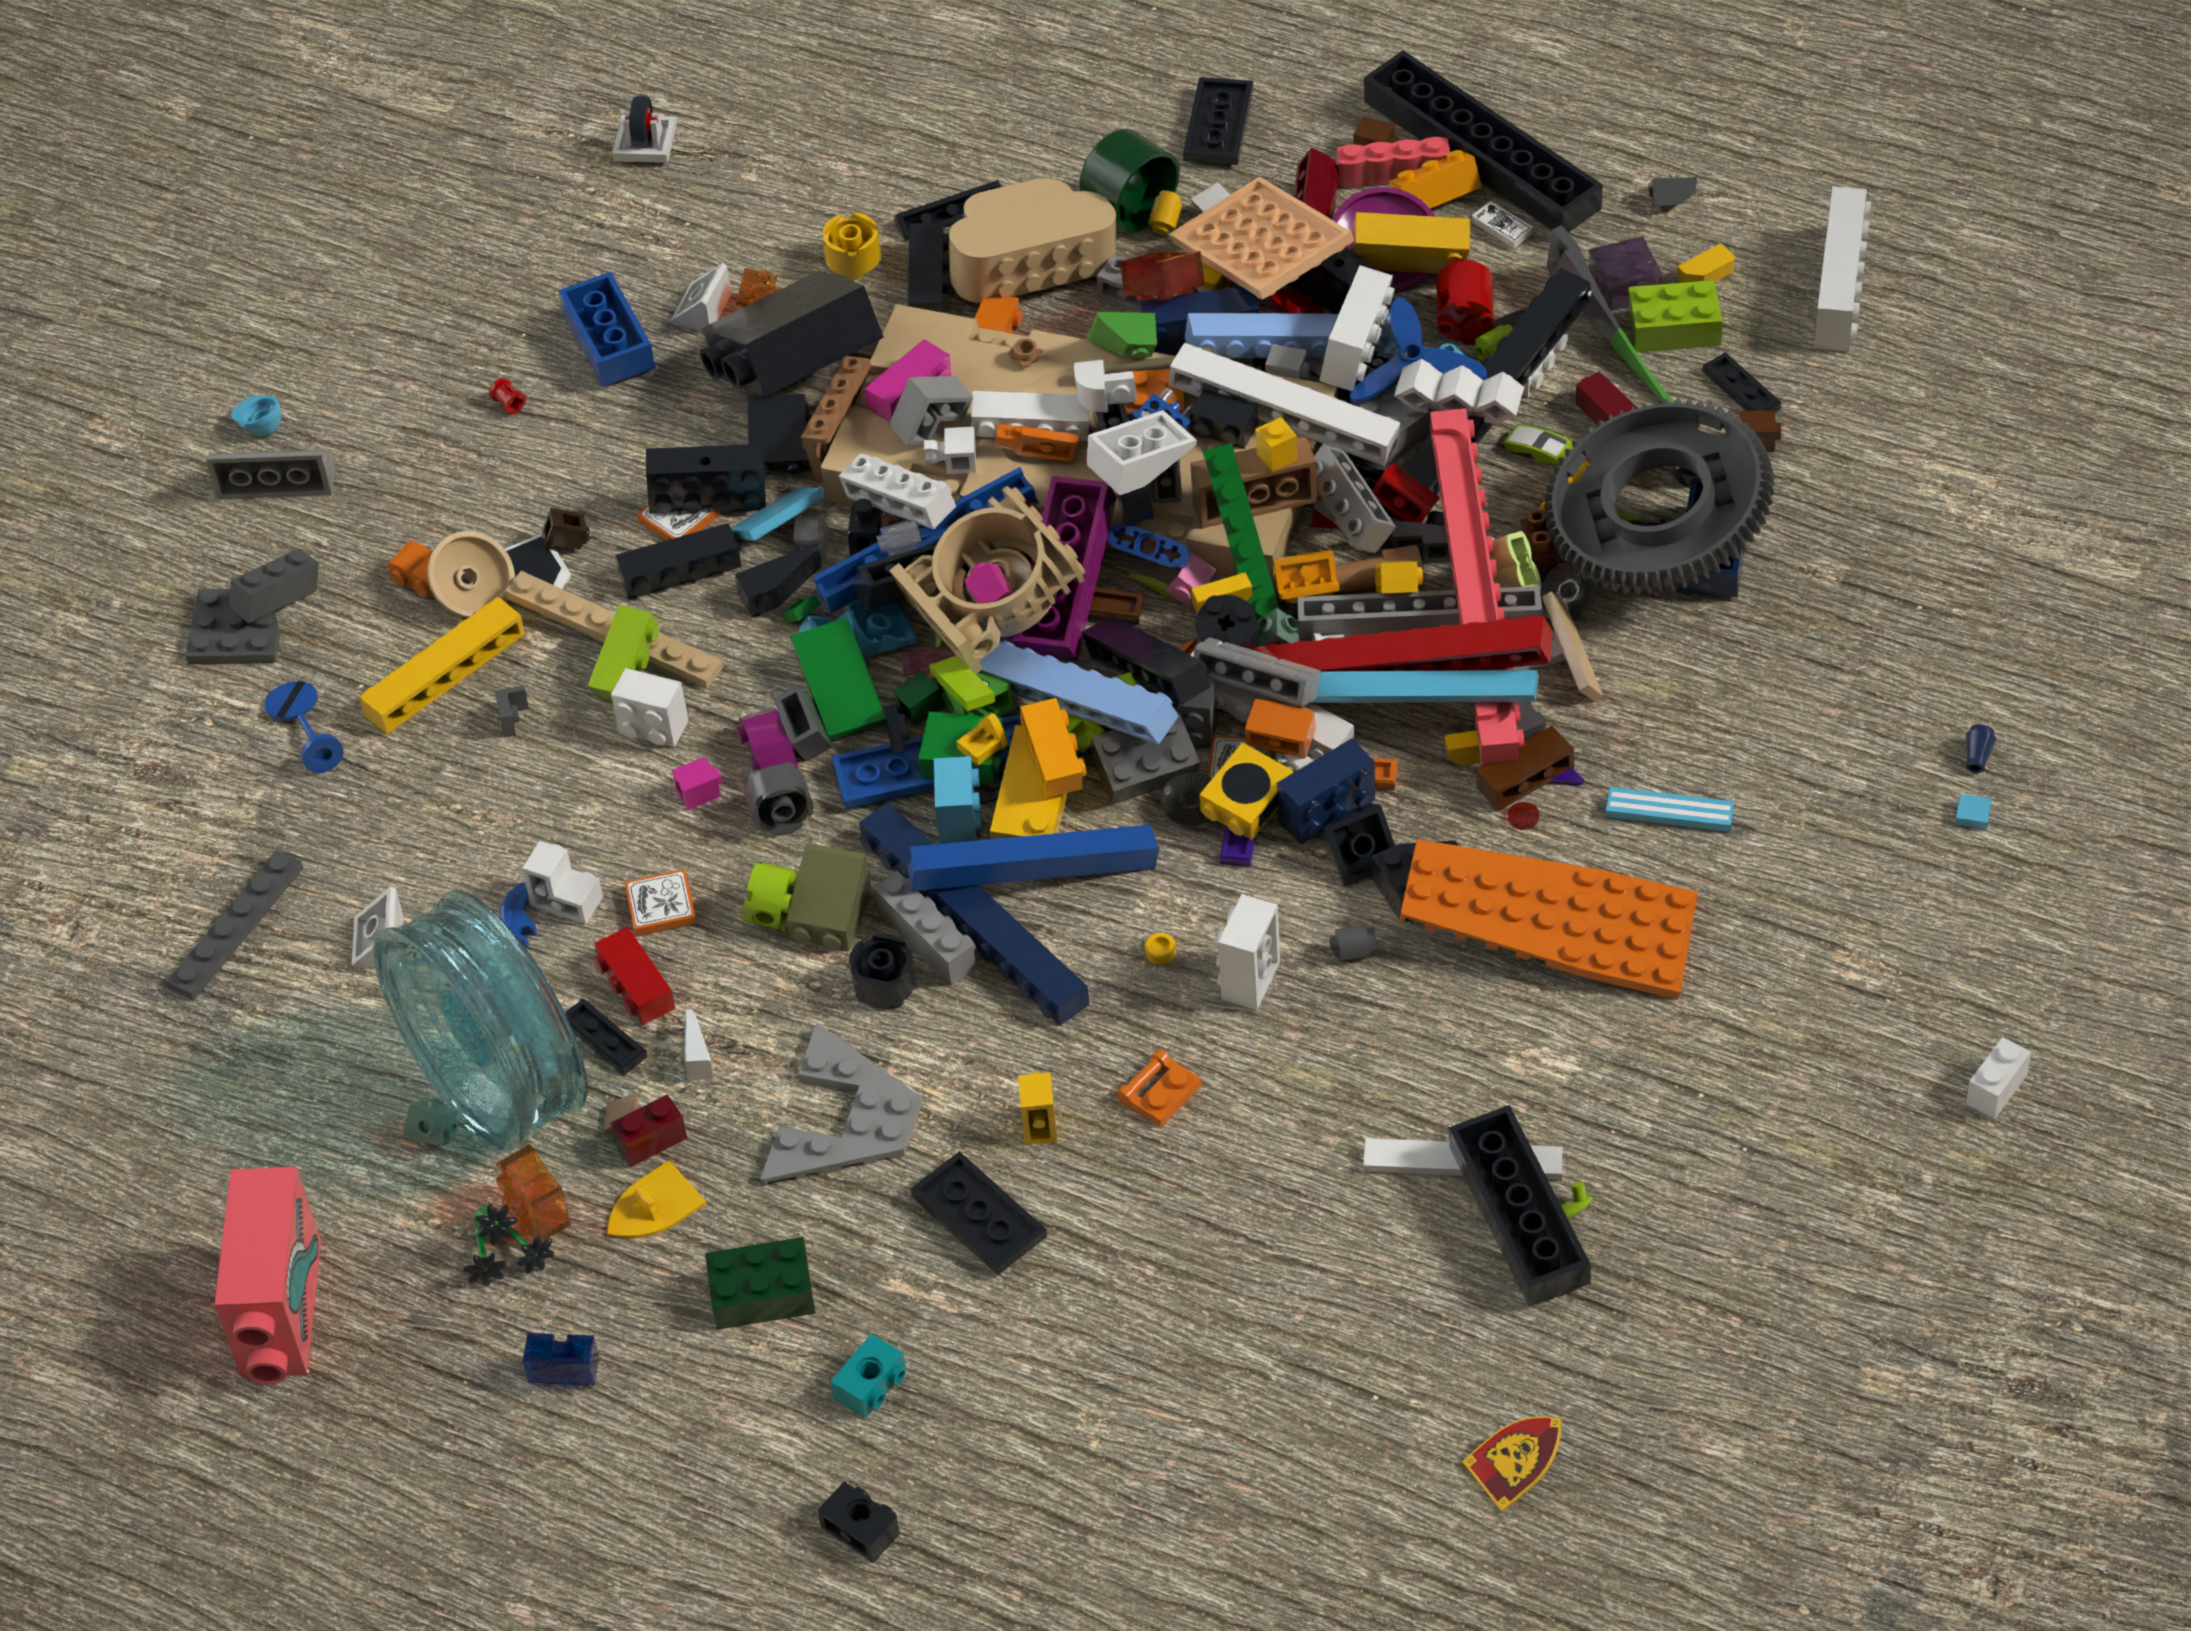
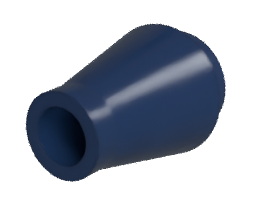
[1965,724,1997,773]

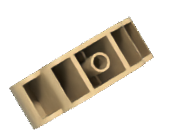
[949,178,1116,303]

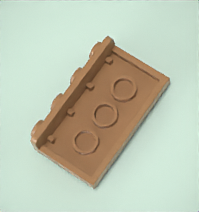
[801,356,871,483]

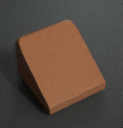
[603,1095,639,1133]

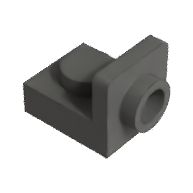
[495,686,529,737]

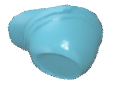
[231,395,281,437]

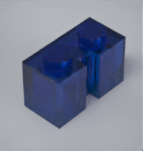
[522,1333,599,1386]

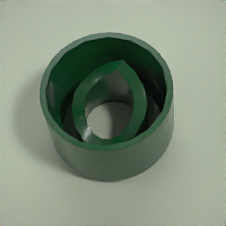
[1079,128,1180,232]

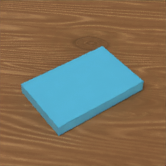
[731,487,825,541]

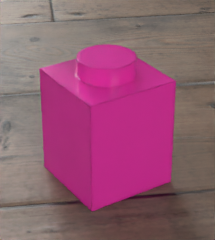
[964,562,1015,604]
[672,757,723,810]

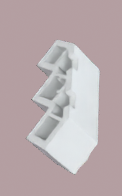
[1394,359,1524,424]

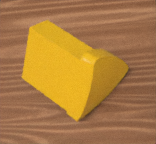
[956,713,1008,765]

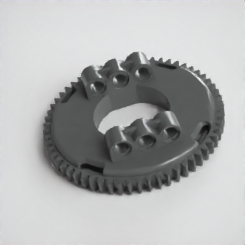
[1544,398,1775,594]

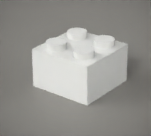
[611,668,689,748]

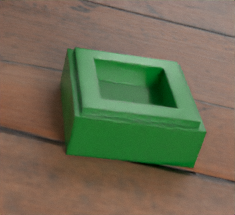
[782,595,821,623]

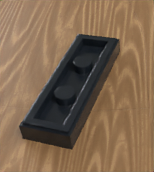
[1703,352,1781,412]
[560,998,648,1076]

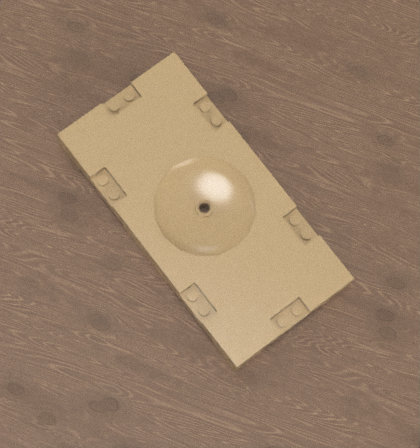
[821,304,1338,578]

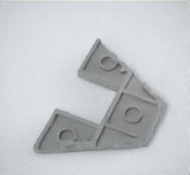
[760,1023,922,1187]

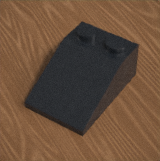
[1371,840,1459,923]

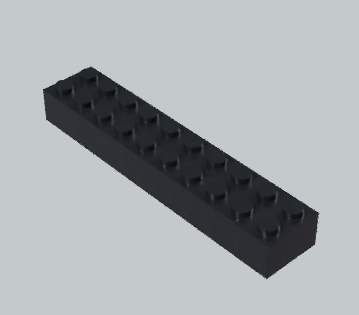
[1364,50,1603,233]

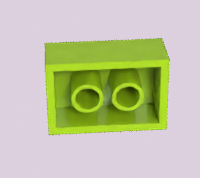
[1628,280,1723,352]

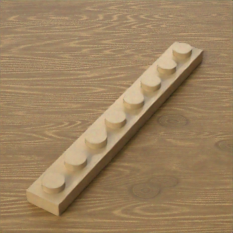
[505,571,723,688]

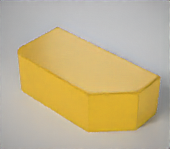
[1677,243,1735,283]
[1191,572,1252,614]
[1445,730,1481,766]

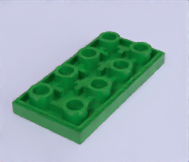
[790,618,887,741]

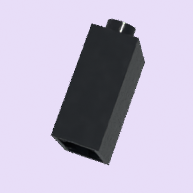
[700,270,884,397]

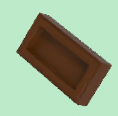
[1088,587,1144,624]

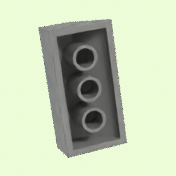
[206,450,335,499]

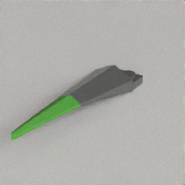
[1547,225,1674,404]

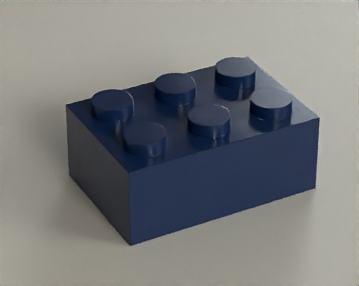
[1277,738,1375,845]

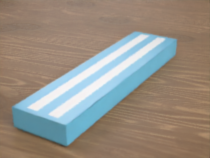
[1606,786,1734,832]

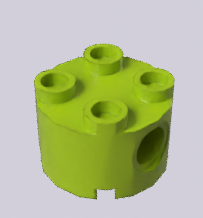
[742,861,799,931]

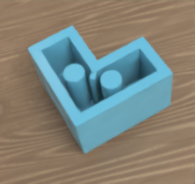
[934,756,983,844]

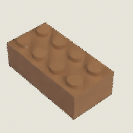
[1190,436,1317,528]

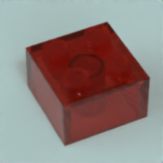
[1120,251,1205,301]

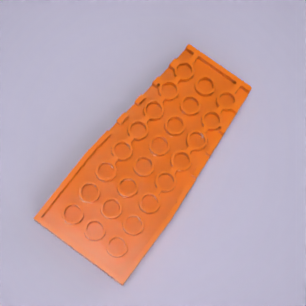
[1399,839,1698,1000]

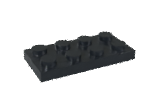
[1183,77,1254,165]
[910,1151,1047,1275]

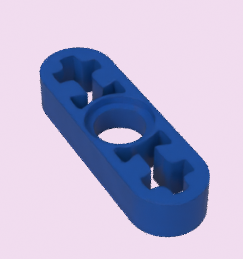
[1108,523,1190,570]

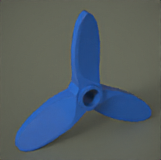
[1350,297,1487,404]

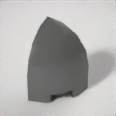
[1648,177,1697,206]

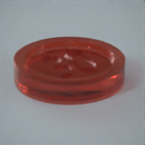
[1508,802,1539,830]

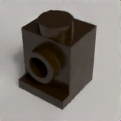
[542,508,590,550]

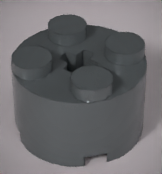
[745,762,814,836]

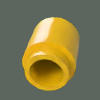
[1148,191,1182,235]

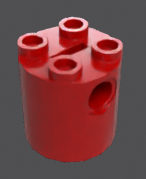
[1436,260,1494,345]

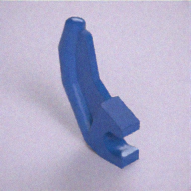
[500,882,537,949]

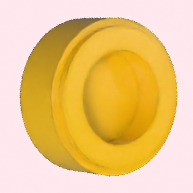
[1144,933,1177,965]

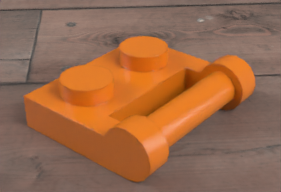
[1116,1049,1202,1128]

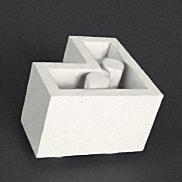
[522,841,603,924]

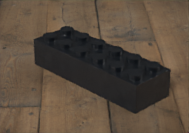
[1449,1105,1591,1307]

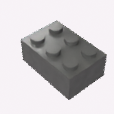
[1089,709,1200,805]

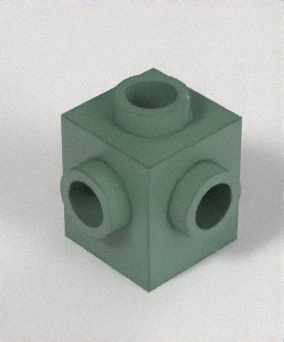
[1256,608,1299,647]
[403,1099,458,1148]

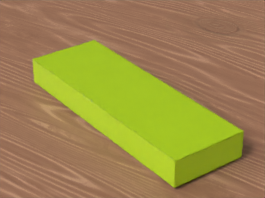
[929,656,995,711]

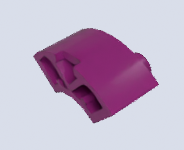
[736,708,799,771]

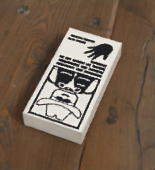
[1472,201,1533,249]

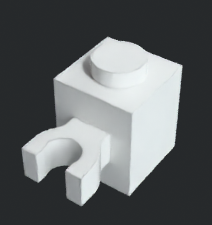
[924,427,976,474]

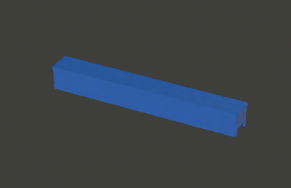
[813,467,1039,614]
[907,825,1159,891]

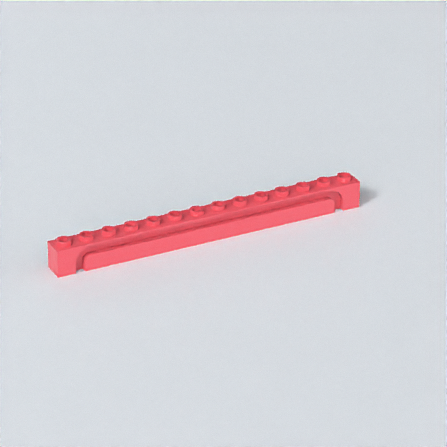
[1430,408,1524,764]

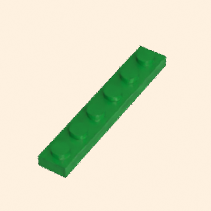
[1202,443,1280,621]

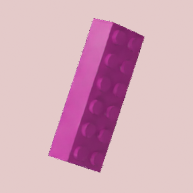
[1012,476,1117,661]

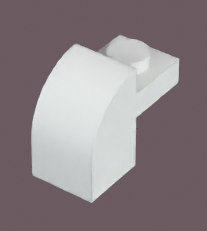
[1074,360,1137,412]

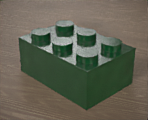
[705,1237,816,1330]

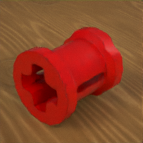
[489,378,526,414]

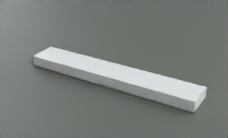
[1363,1138,1563,1181]

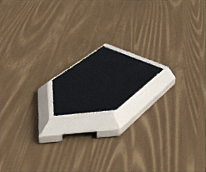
[505,534,571,589]

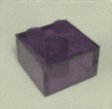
[1588,236,1663,311]

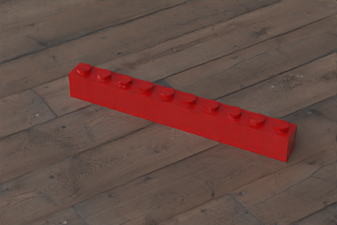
[1253,615,1553,672]

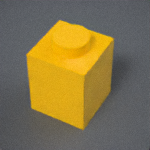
[1256,417,1298,472]

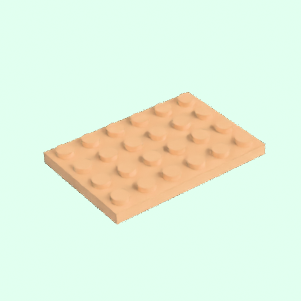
[1169,177,1354,300]

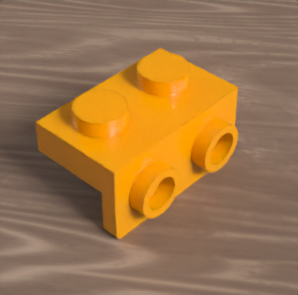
[1273,550,1340,603]

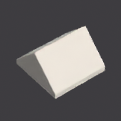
[670,263,732,331]
[351,887,403,968]

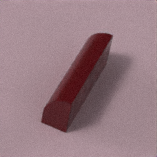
[1293,147,1339,220]

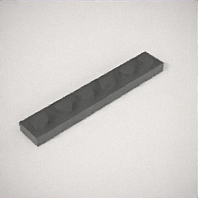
[166,850,303,1001]

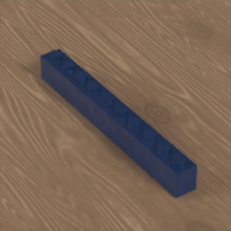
[859,803,1090,1026]

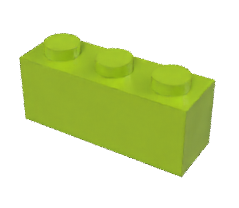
[588,604,660,701]

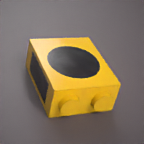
[1200,742,1294,840]

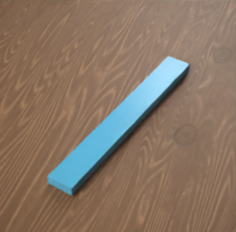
[1308,670,1539,703]

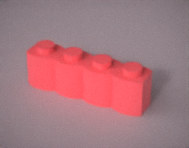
[1337,137,1450,188]

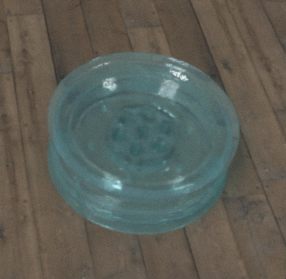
[373,890,588,1152]

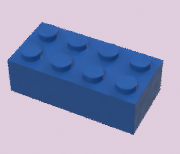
[558,272,656,387]

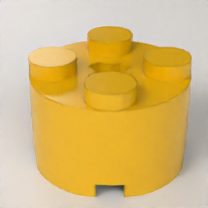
[823,213,881,280]

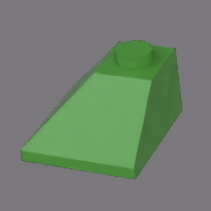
[1088,312,1157,360]

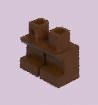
[1520,510,1558,583]

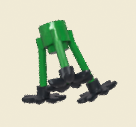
[463,1203,555,1286]

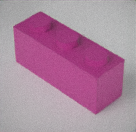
[865,339,952,423]

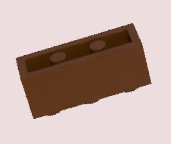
[1476,726,1575,811]

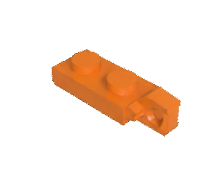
[995,424,1079,463]

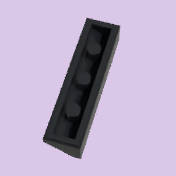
[893,180,1001,241]

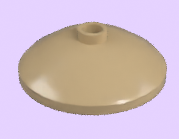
[427,531,515,618]

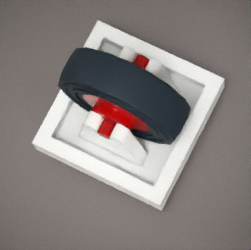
[613,96,676,163]

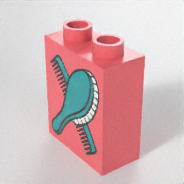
[214,1167,321,1385]

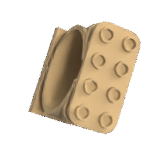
[889,486,1086,674]

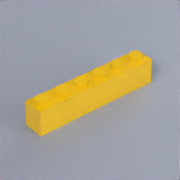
[359,597,525,734]

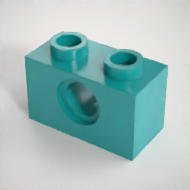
[830,1334,906,1419]

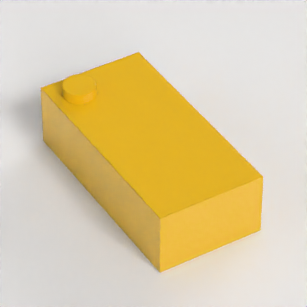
[1350,212,1470,274]
[990,725,1077,839]

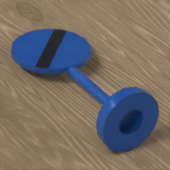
[265,681,344,773]

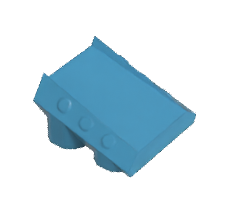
[838,601,917,658]

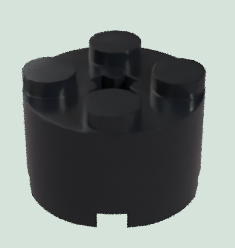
[1195,595,1259,650]
[849,933,916,1009]

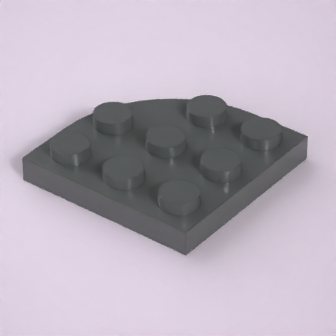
[185,589,280,664]

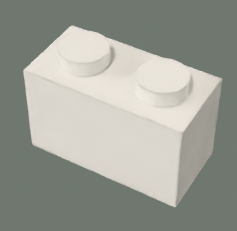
[1966,1037,2031,1119]

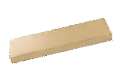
[1542,592,1603,702]

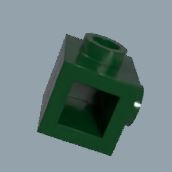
[893,670,945,726]

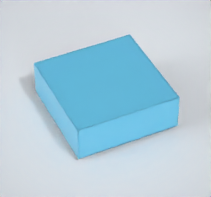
[1955,794,1992,830]

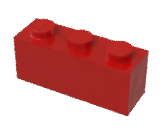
[593,926,676,1025]

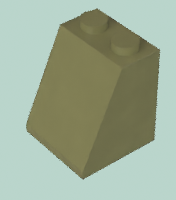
[786,843,872,951]

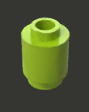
[1475,324,1513,361]

